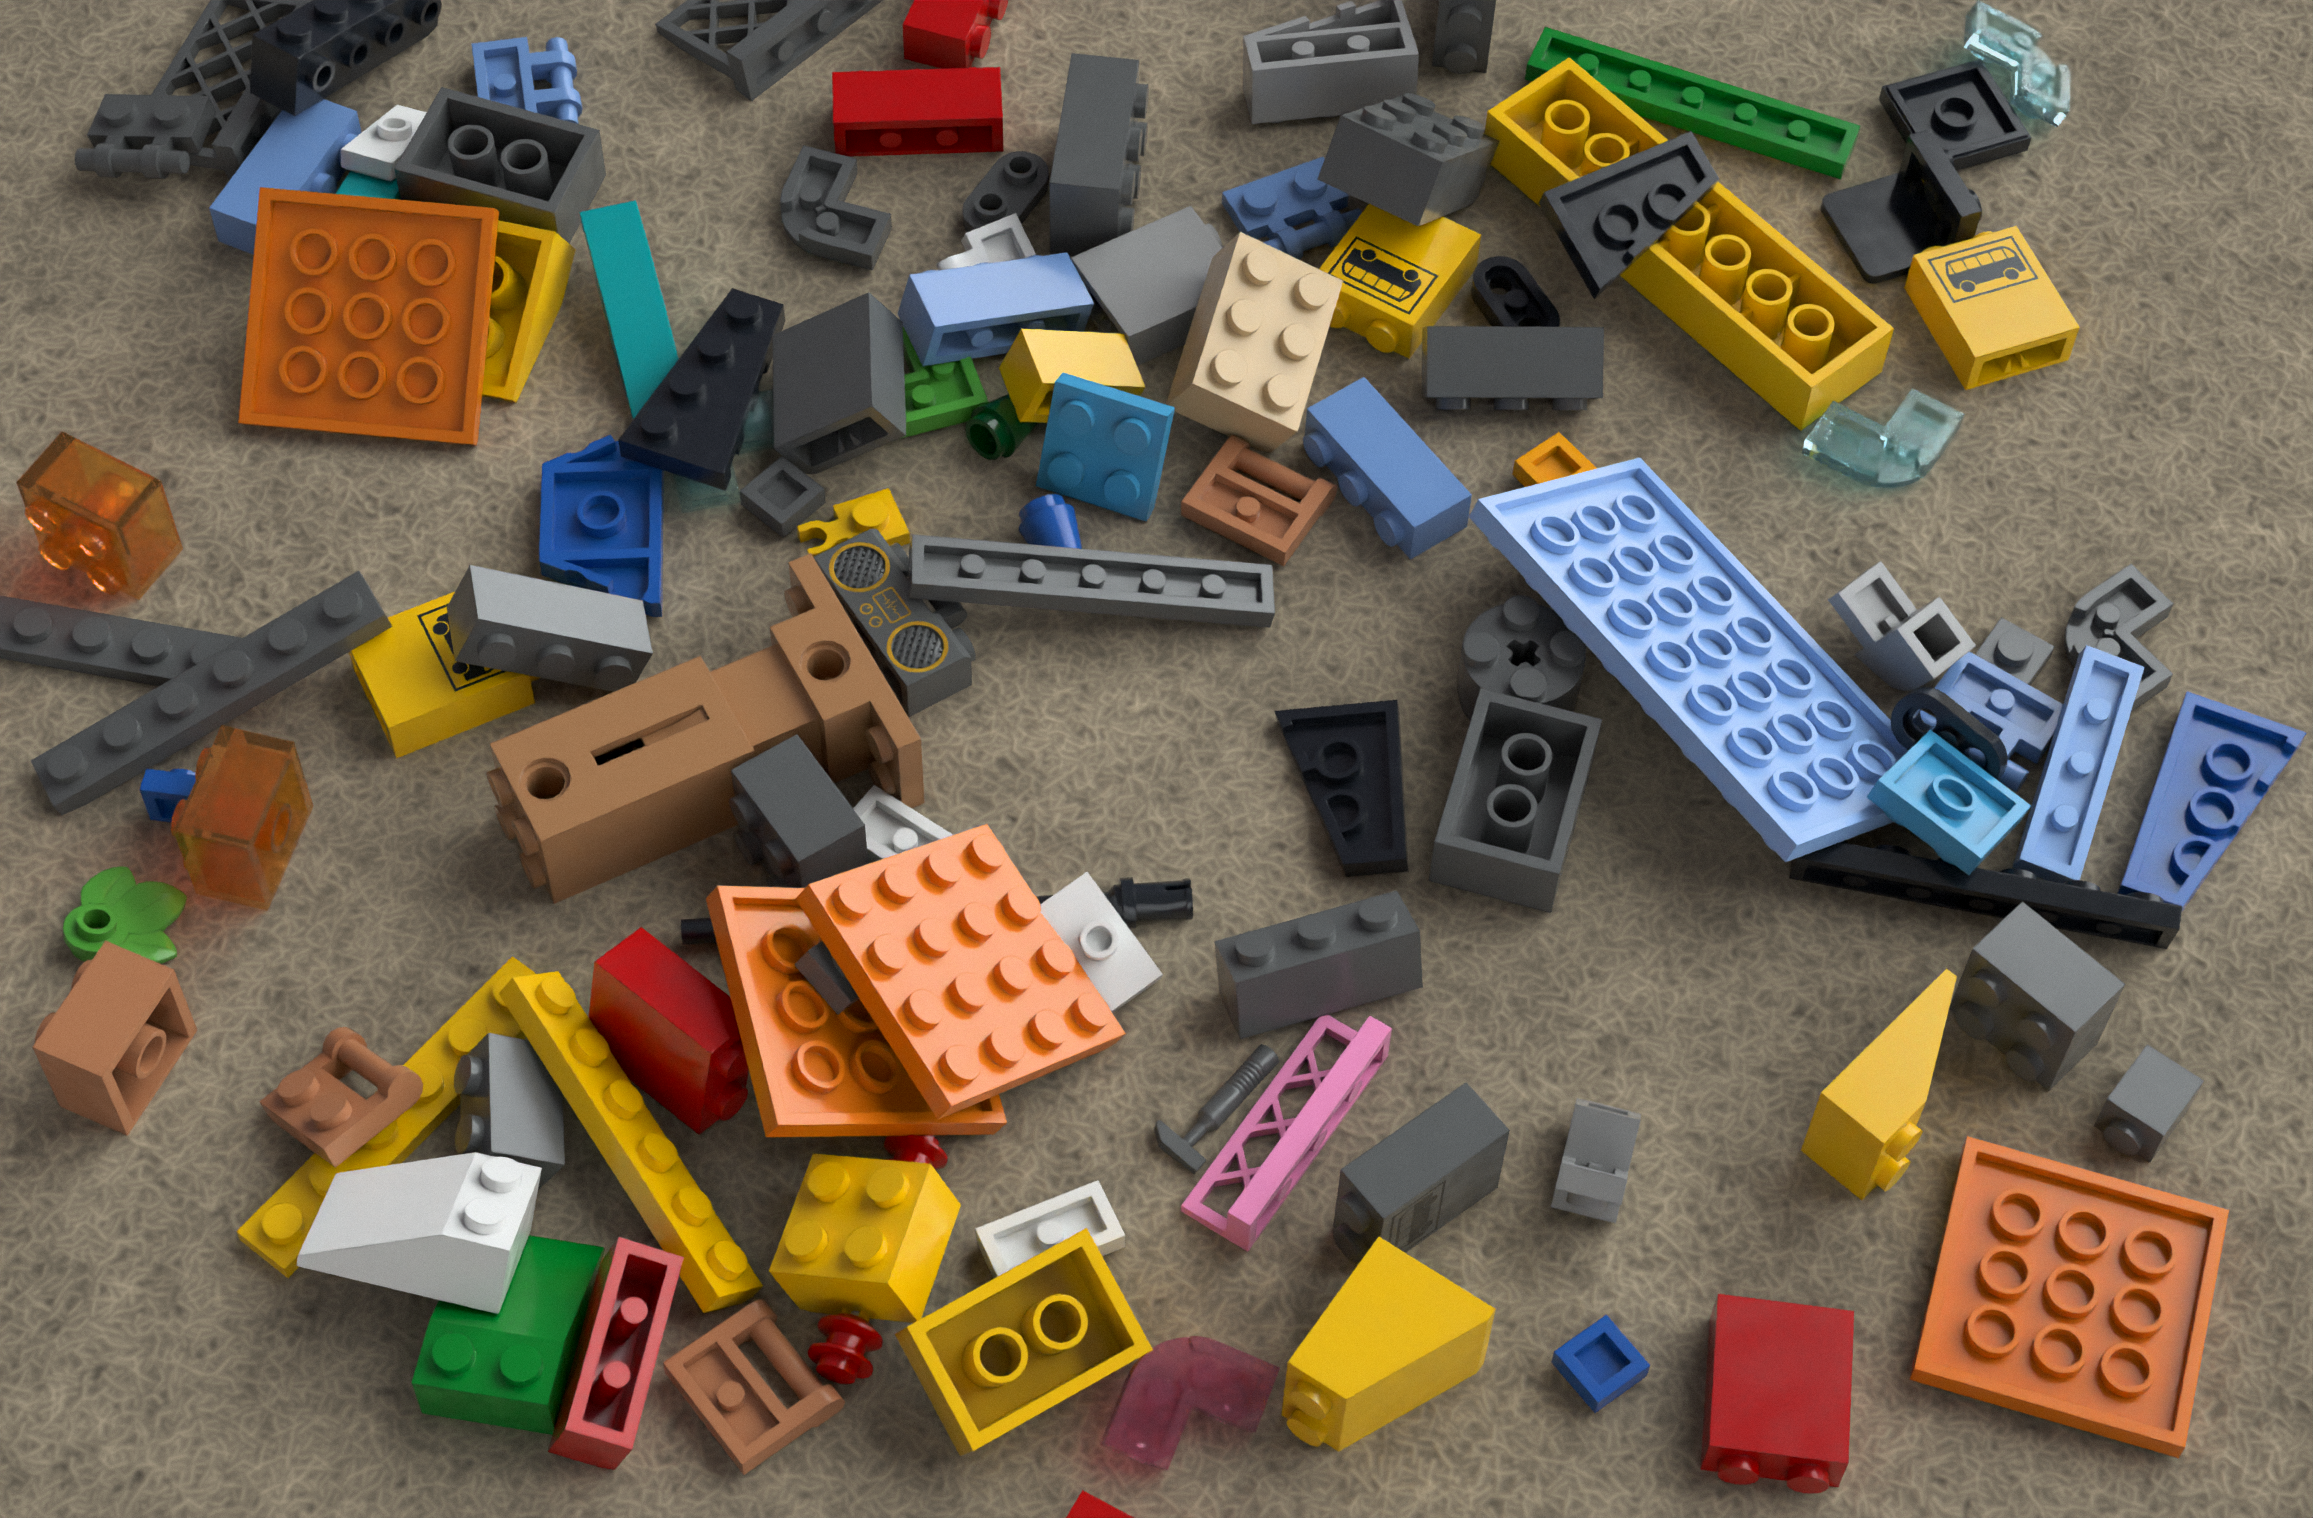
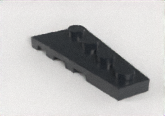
[618,288,785,491]

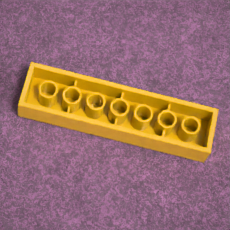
[1484,57,1894,431]

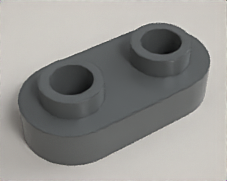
[963,151,1049,232]

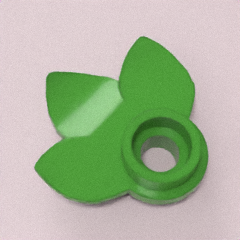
[63,866,187,964]

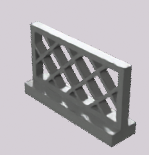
[151,0,312,180]
[655,0,883,101]

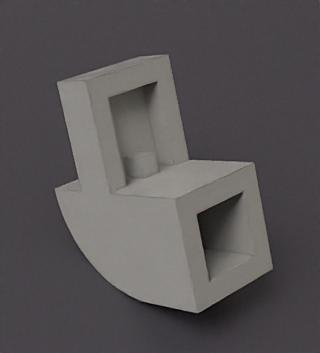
[1828,561,1976,691]
[1551,1098,1641,1223]

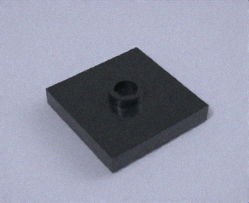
[1879,59,2032,171]

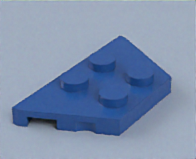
[539,434,664,617]

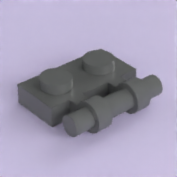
[75,94,216,179]

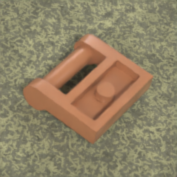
[1181,435,1337,566]
[260,1027,423,1168]
[663,1299,845,1475]

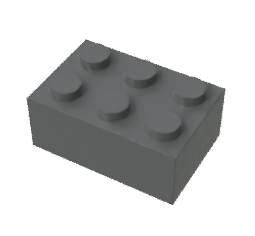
[1050,53,1149,256]
[394,87,606,244]
[1317,93,1500,226]
[1428,688,1602,913]

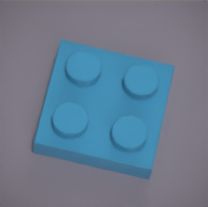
[1036,372,1175,521]
[1867,730,2031,875]

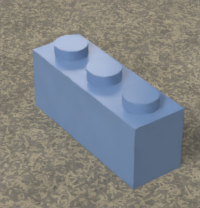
[209,99,362,255]
[898,252,1094,366]
[1303,377,1472,559]

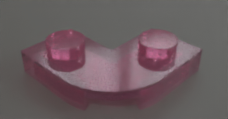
[1100,1336,1280,1471]

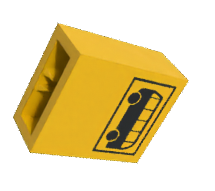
[1319,204,1481,359]
[1904,226,2080,390]
[348,592,539,759]

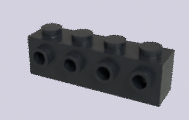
[250,0,442,116]

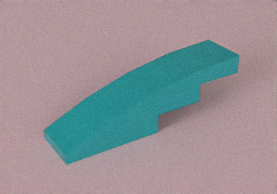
[579,200,679,420]

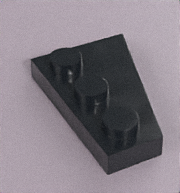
[1539,131,1719,300]
[1275,700,1409,877]

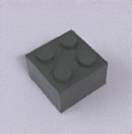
[729,734,868,888]
[1949,901,2125,1091]

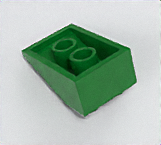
[412,1235,605,1435]

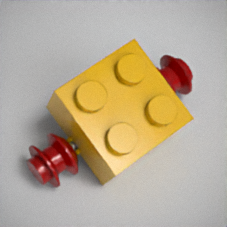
[769,1134,961,1384]

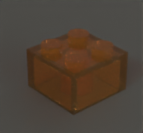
[16,431,183,600]
[171,725,314,911]

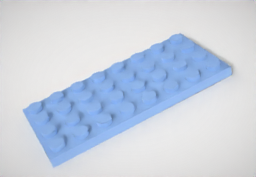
[1469,458,1908,862]

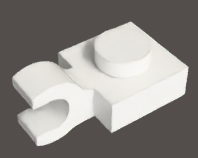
[936,213,1036,271]

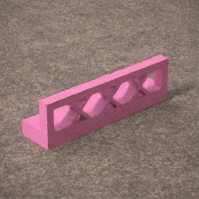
[1181,1014,1392,1252]

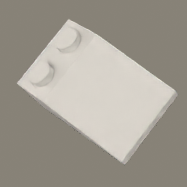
[296,1152,542,1314]

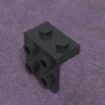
[1820,129,1982,284]

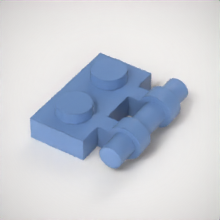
[472,37,582,124]
[1222,157,1362,259]
[1920,651,2063,792]

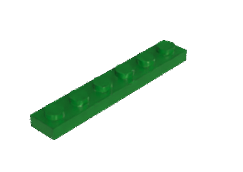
[1525,27,1861,180]

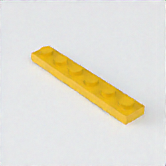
[236,956,536,1278]
[499,971,763,1313]

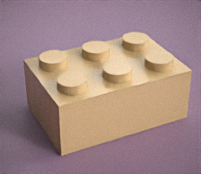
[1166,232,1343,453]

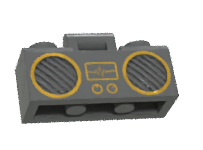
[814,529,976,717]

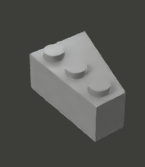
[1243,0,1419,124]

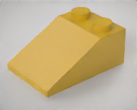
[482,220,576,403]
[1801,968,1957,1200]

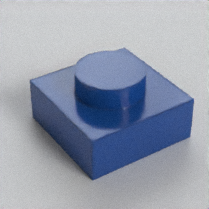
[139,768,219,828]
[1551,1315,1650,1413]

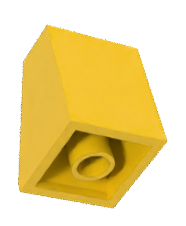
[1281,1237,1496,1452]

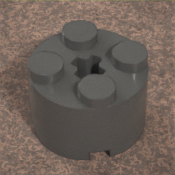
[1457,595,1587,722]

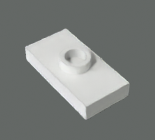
[341,105,427,182]
[1040,872,1163,1013]

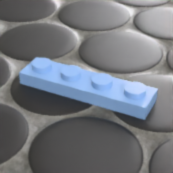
[2013,645,2144,884]

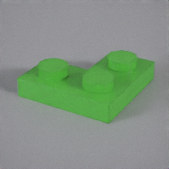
[900,327,989,439]

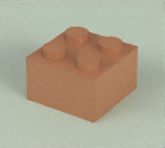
[32,940,197,1136]

